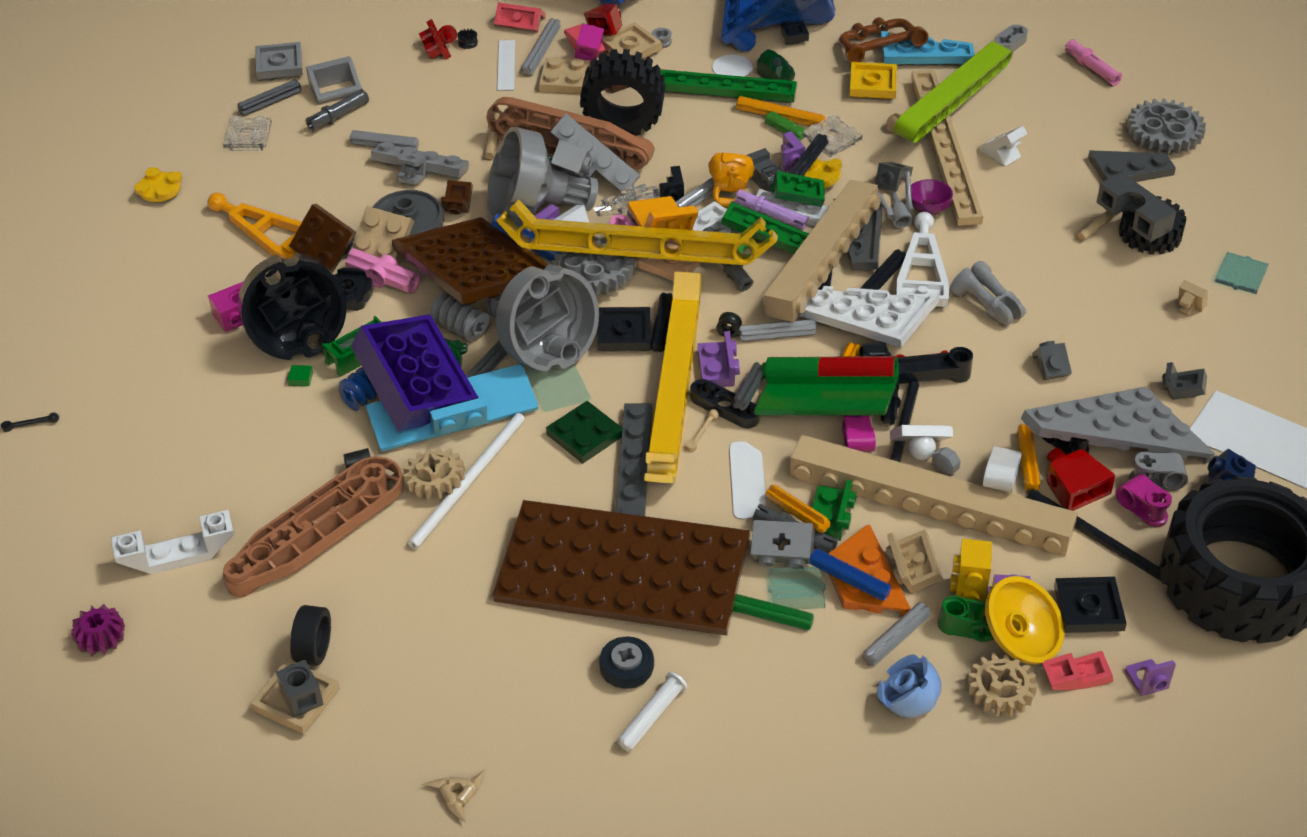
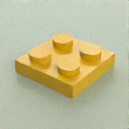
[849,62,897,99]

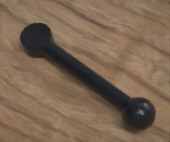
[1,412,59,432]

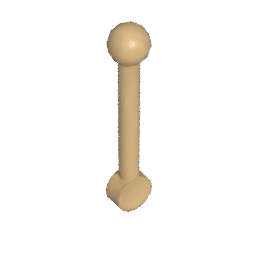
[686,409,719,452]

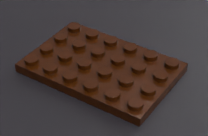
[392,217,548,305]

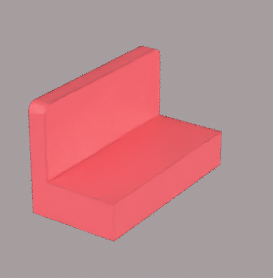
[494,2,546,32]

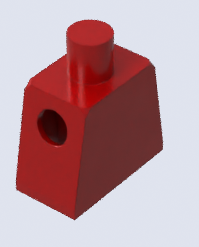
[1046,448,1116,511]

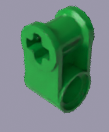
[938,595,994,642]

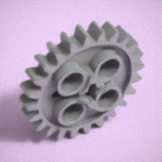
[1126,98,1206,154]
[552,240,634,296]

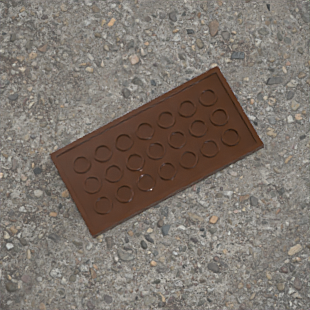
[493,500,750,636]

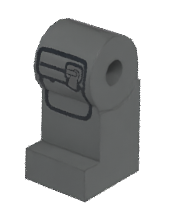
[747,148,784,192]

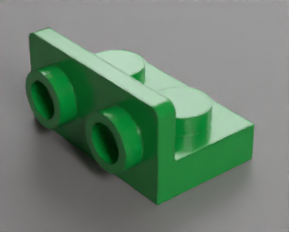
[770,171,825,207]
[812,480,857,541]

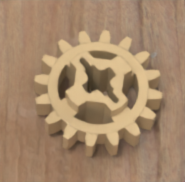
[403,447,465,500]
[967,653,1037,717]

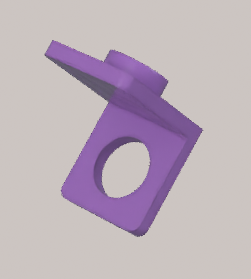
[1125,659,1176,696]

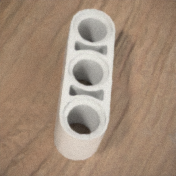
[983,446,1022,493]

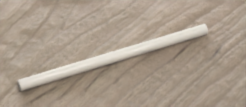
[408,413,525,550]

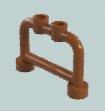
[838,17,929,62]

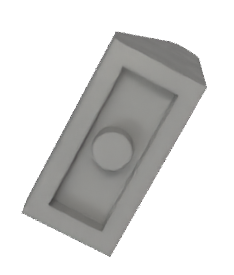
[306,56,362,104]

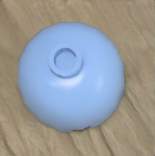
[877,654,942,718]

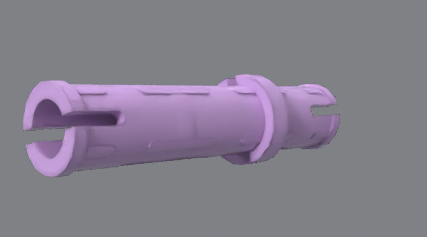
[734,189,809,231]

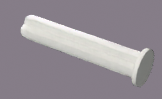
[617,672,687,752]

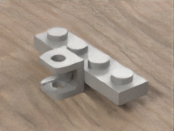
[550,113,640,195]
[371,142,469,185]

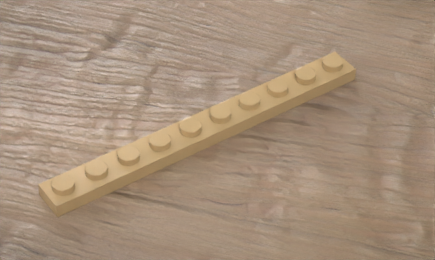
[911,70,983,226]

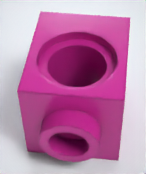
[574,23,604,62]

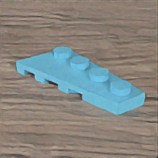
[880,31,975,65]

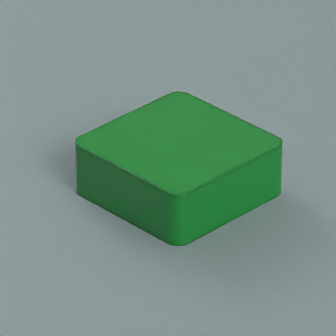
[288,365,313,386]

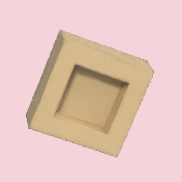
[1179,280,1208,316]

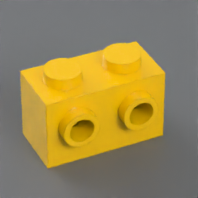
[949,538,992,601]

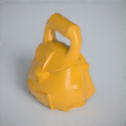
[708,152,755,208]

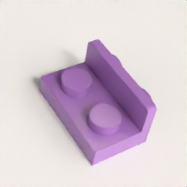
[698,331,740,387]

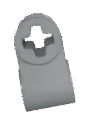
[1129,452,1188,490]

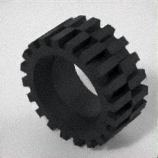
[580,49,666,136]

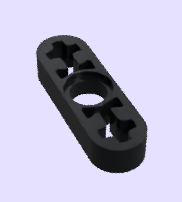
[690,379,760,428]

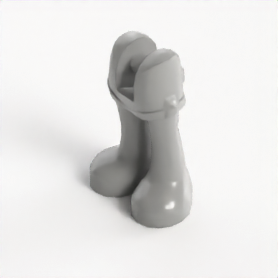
[950,261,1026,326]

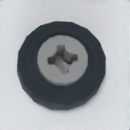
[599,636,654,689]

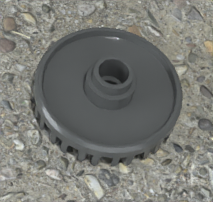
[373,190,444,235]

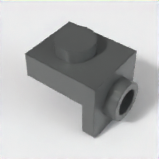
[1032,341,1072,380]
[1162,362,1207,399]

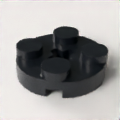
[335,267,373,310]

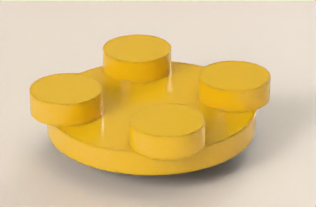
[804,158,842,189]
[134,167,182,202]

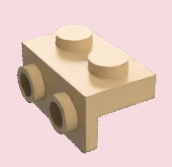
[886,529,943,594]

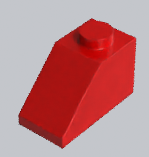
[584,4,623,35]

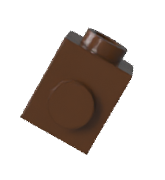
[441,180,473,215]

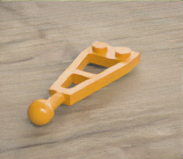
[207,192,302,259]

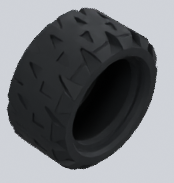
[1159,477,1307,644]

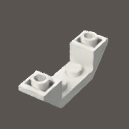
[111,510,234,574]

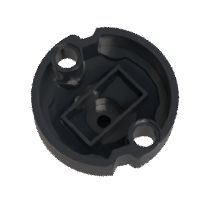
[238,253,347,360]

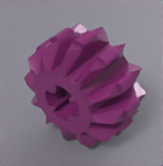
[71,604,125,657]

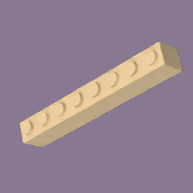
[764,179,881,322]

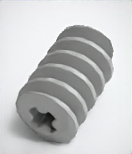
[431,292,490,342]

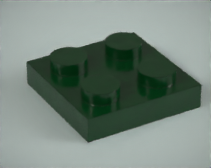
[546,401,624,464]

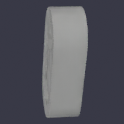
[994,25,1028,52]

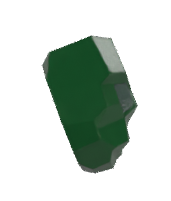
[757,49,795,81]

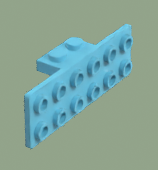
[366,364,538,452]

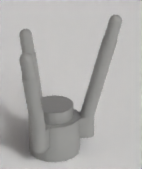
[878,171,914,228]

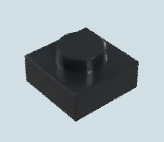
[781,21,809,44]

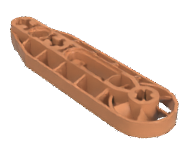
[486,97,655,169]
[223,456,404,597]

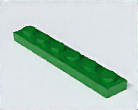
[660,69,797,102]

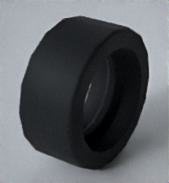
[290,605,331,665]

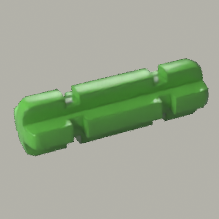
[765,111,806,141]

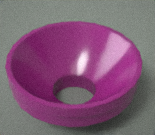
[911,179,953,215]

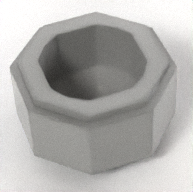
[932,447,961,476]

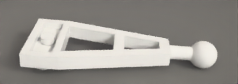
[896,212,949,307]

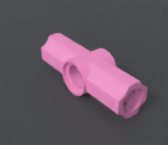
[345,248,421,294]

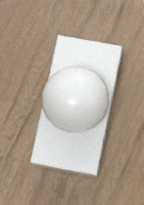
[890,425,953,461]

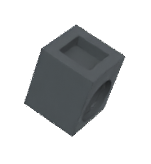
[276,660,324,718]

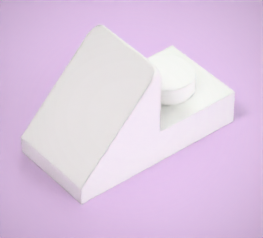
[979,126,1027,166]

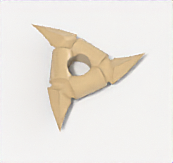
[422,769,485,823]

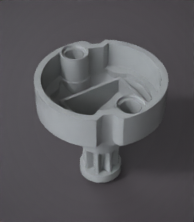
[487,127,598,226]
[487,264,599,372]

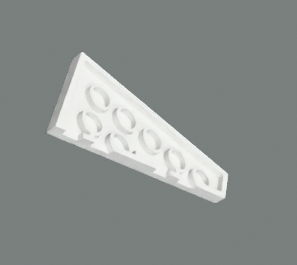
[763,286,939,348]

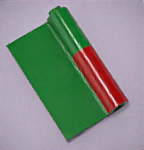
[754,356,899,415]

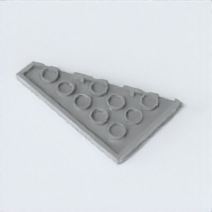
[1021,387,1215,463]

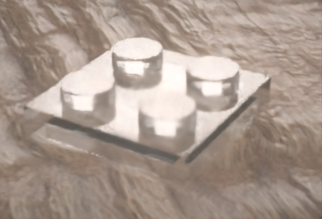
[594,184,660,216]

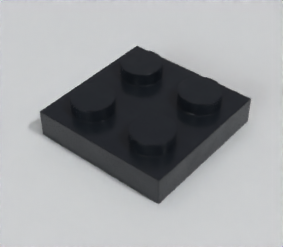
[597,307,650,351]
[1054,576,1127,633]

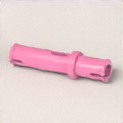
[1065,39,1122,86]

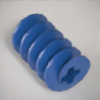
[338,367,377,411]

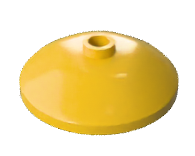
[985,576,1064,665]

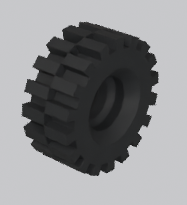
[1119,196,1187,255]

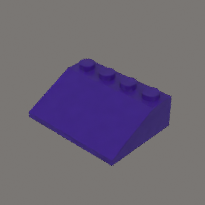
[351,314,479,432]

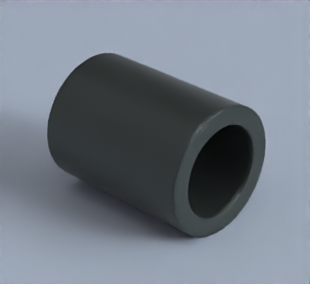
[343,448,371,469]

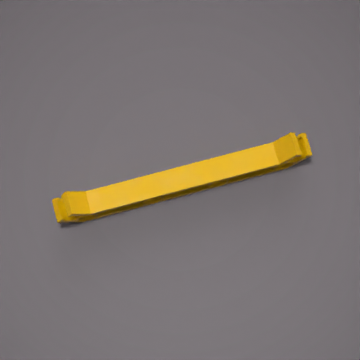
[496,199,778,265]
[644,271,702,483]

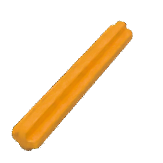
[736,96,826,129]

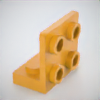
[627,196,699,230]

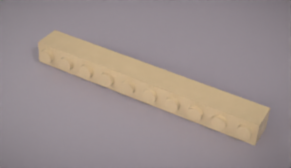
[790,435,1078,556]

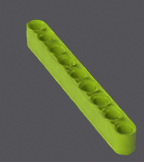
[893,41,1013,144]

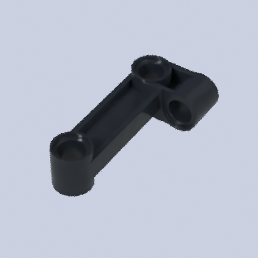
[860,342,973,384]

